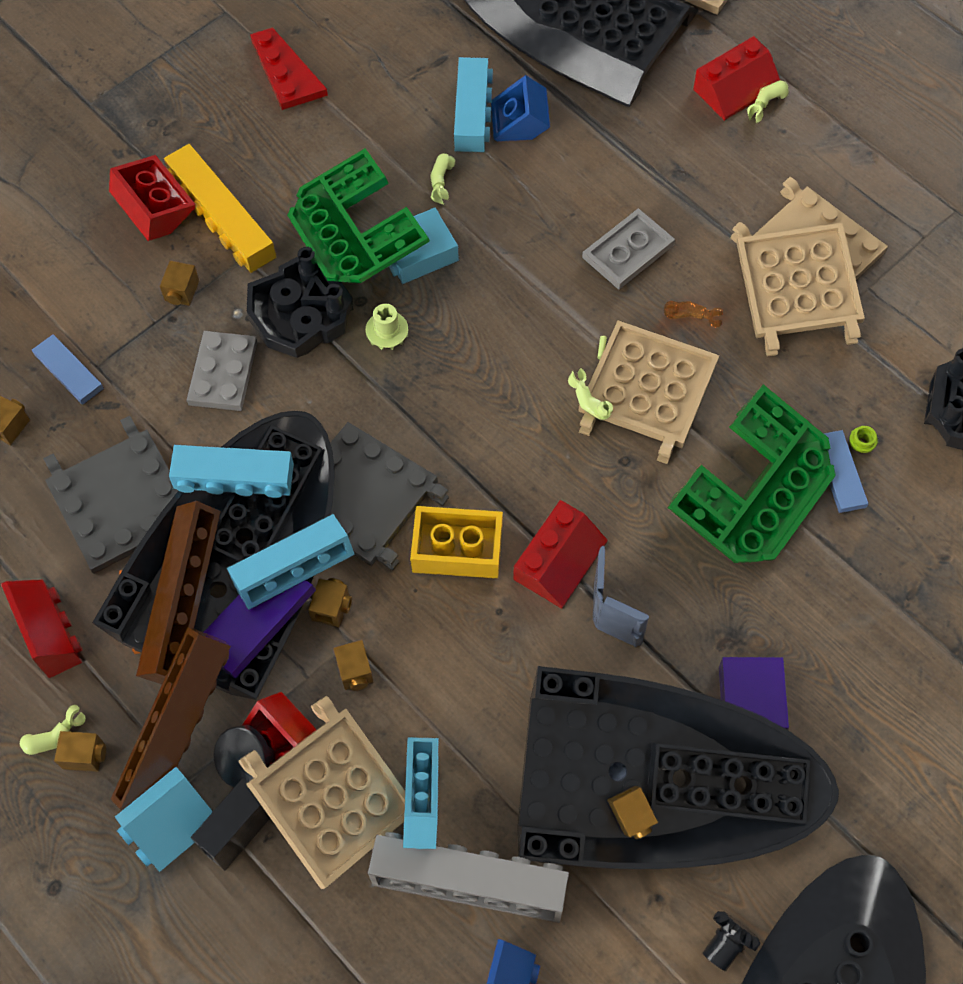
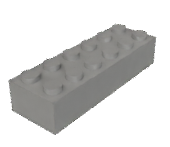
[368,832,569,923]

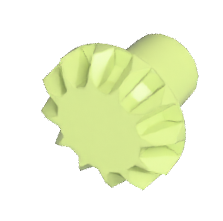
[366,304,408,350]

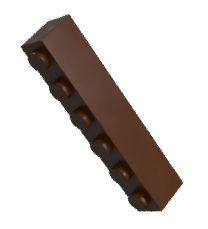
[136,501,221,684]
[111,627,231,810]

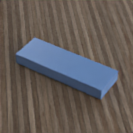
[32,334,104,405]
[824,430,868,513]

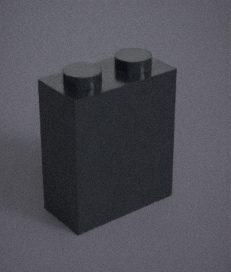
[190,778,270,871]

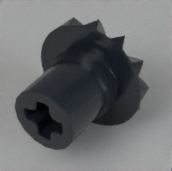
[702,911,760,972]

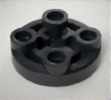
[214,724,275,788]

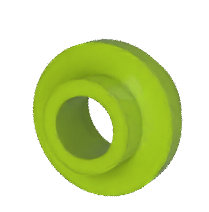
[849,426,878,453]

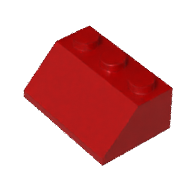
[693,36,780,121]
[109,155,196,241]
[513,500,608,609]
[1,579,83,679]
[242,692,317,765]

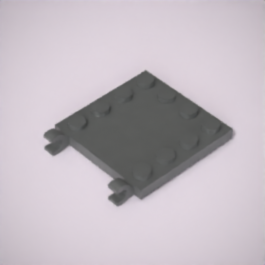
[43,416,178,574]
[330,422,449,570]

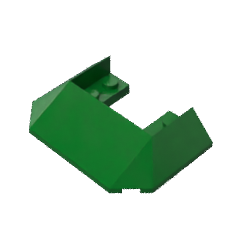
[287,148,430,283]
[667,384,836,563]

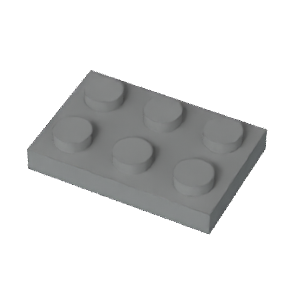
[582,208,675,289]
[187,331,257,411]

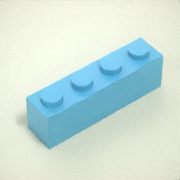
[454,57,493,152]
[169,445,294,498]
[227,514,355,610]
[403,737,438,849]

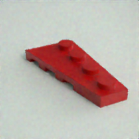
[250,27,328,110]

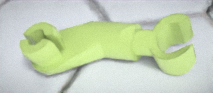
[747,80,789,123]
[430,153,455,205]
[568,368,613,420]
[20,705,86,755]

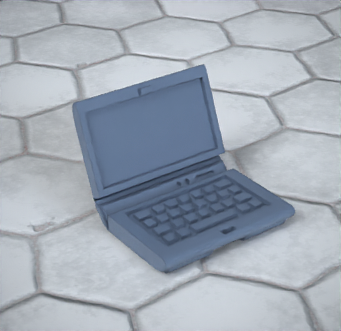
[593,546,649,647]

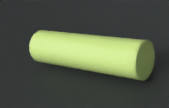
[597,336,607,359]

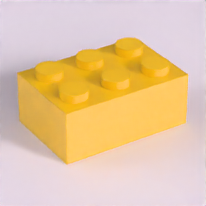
[410,506,503,579]

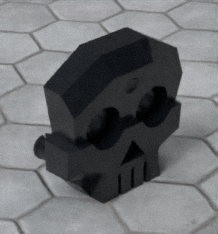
[246,247,354,358]
[924,348,963,450]

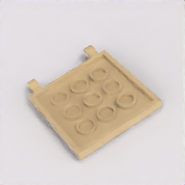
[730,177,888,280]
[736,223,865,356]
[579,321,719,464]
[239,696,405,889]

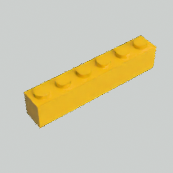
[164,144,277,273]

